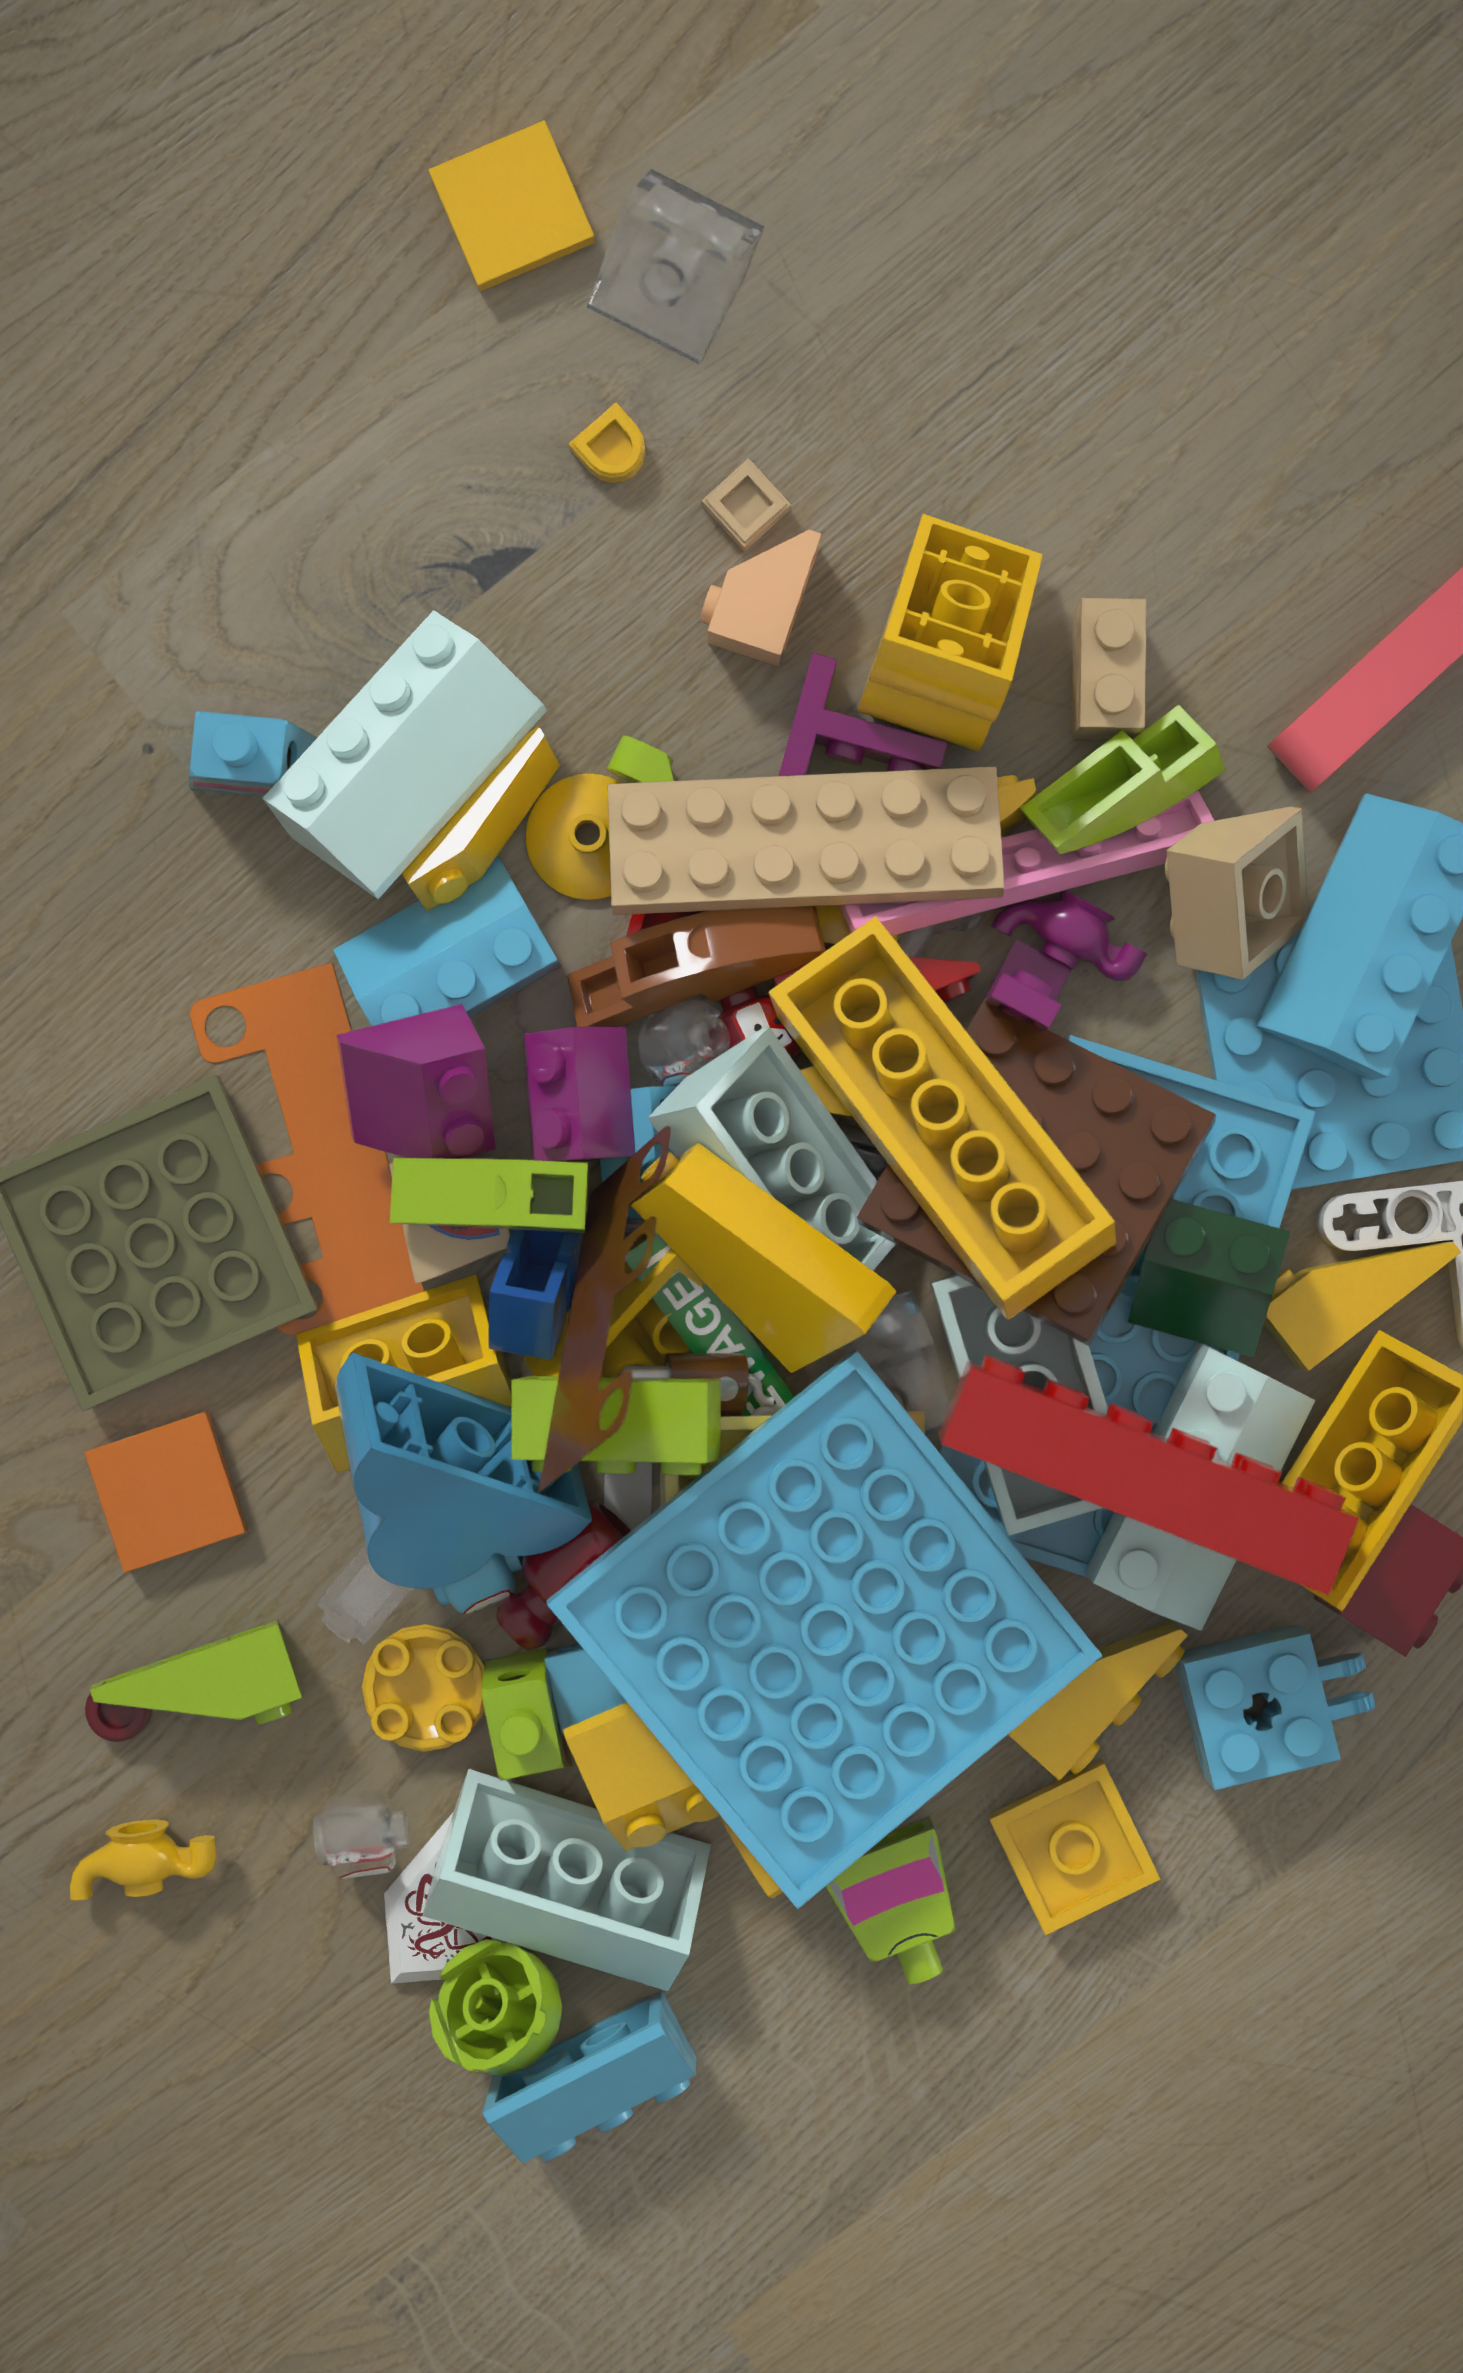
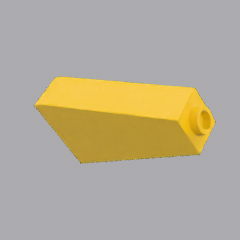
[631,1143,897,1373]

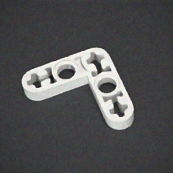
[1317,1181,1463,1350]

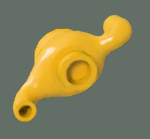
[70,1819,217,1901]

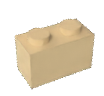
[1072,598,1146,740]

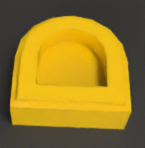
[569,402,645,483]

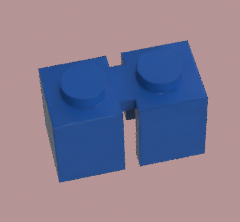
[488,1230,583,1360]

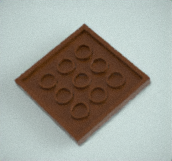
[856,998,1216,1346]

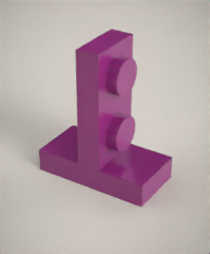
[779,653,948,776]
[967,939,1072,1032]

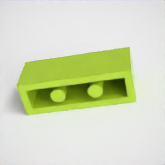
[511,1376,721,1475]

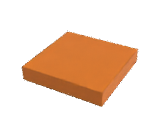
[84,1410,249,1573]

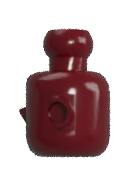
[496,1500,631,1651]

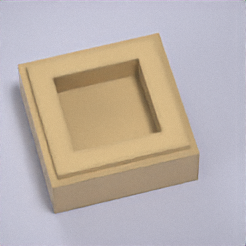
[702,458,791,552]

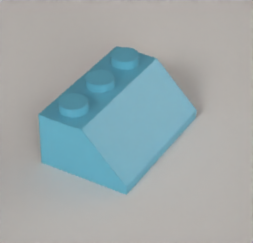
[333,856,561,1026]
[482,1990,697,2164]

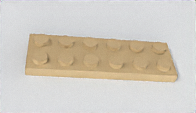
[608,766,1004,915]

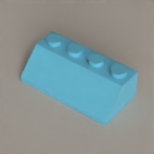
[1256,793,1463,1080]

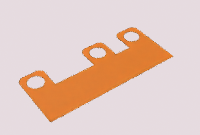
[190,963,424,1335]

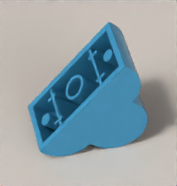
[336,1353,592,1589]

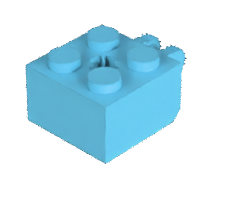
[1176,1625,1376,1790]

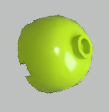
[429,1939,562,2076]

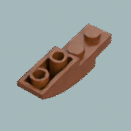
[567,906,826,1027]

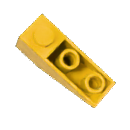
[1008,1621,1188,1781]

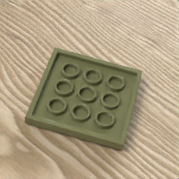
[0,1075,321,1412]

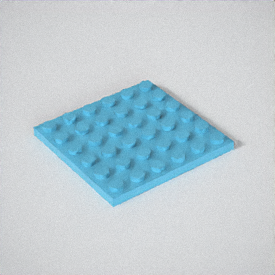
[546,1349,1103,1909]

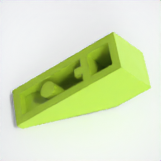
[90,1620,302,1725]

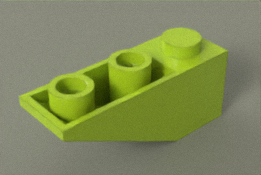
[390,1158,588,1233]

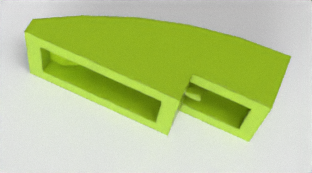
[1020,704,1226,855]

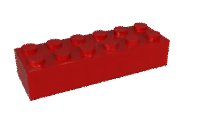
[939,1355,1359,1596]

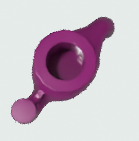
[991,890,1147,981]

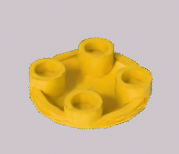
[362,1624,484,1752]

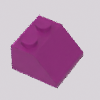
[337,1004,496,1159]
[523,1027,635,1162]

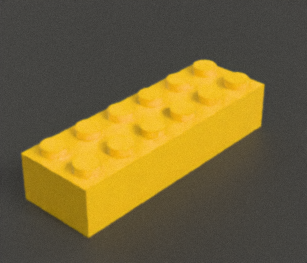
[768,916,1116,1321]

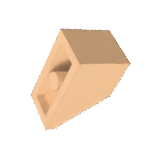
[700,530,821,667]

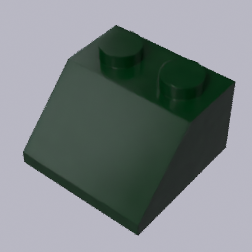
[1128,1199,1290,1358]

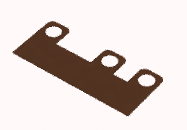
[539,1126,671,1492]

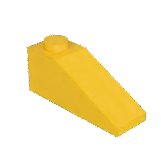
[402,726,561,911]
[1263,1242,1461,1371]

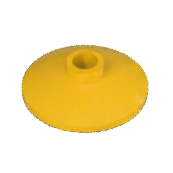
[526,774,622,901]

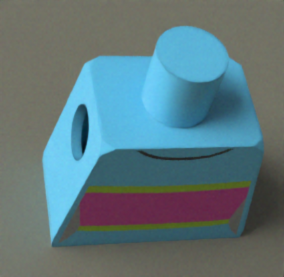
[189,711,316,796]

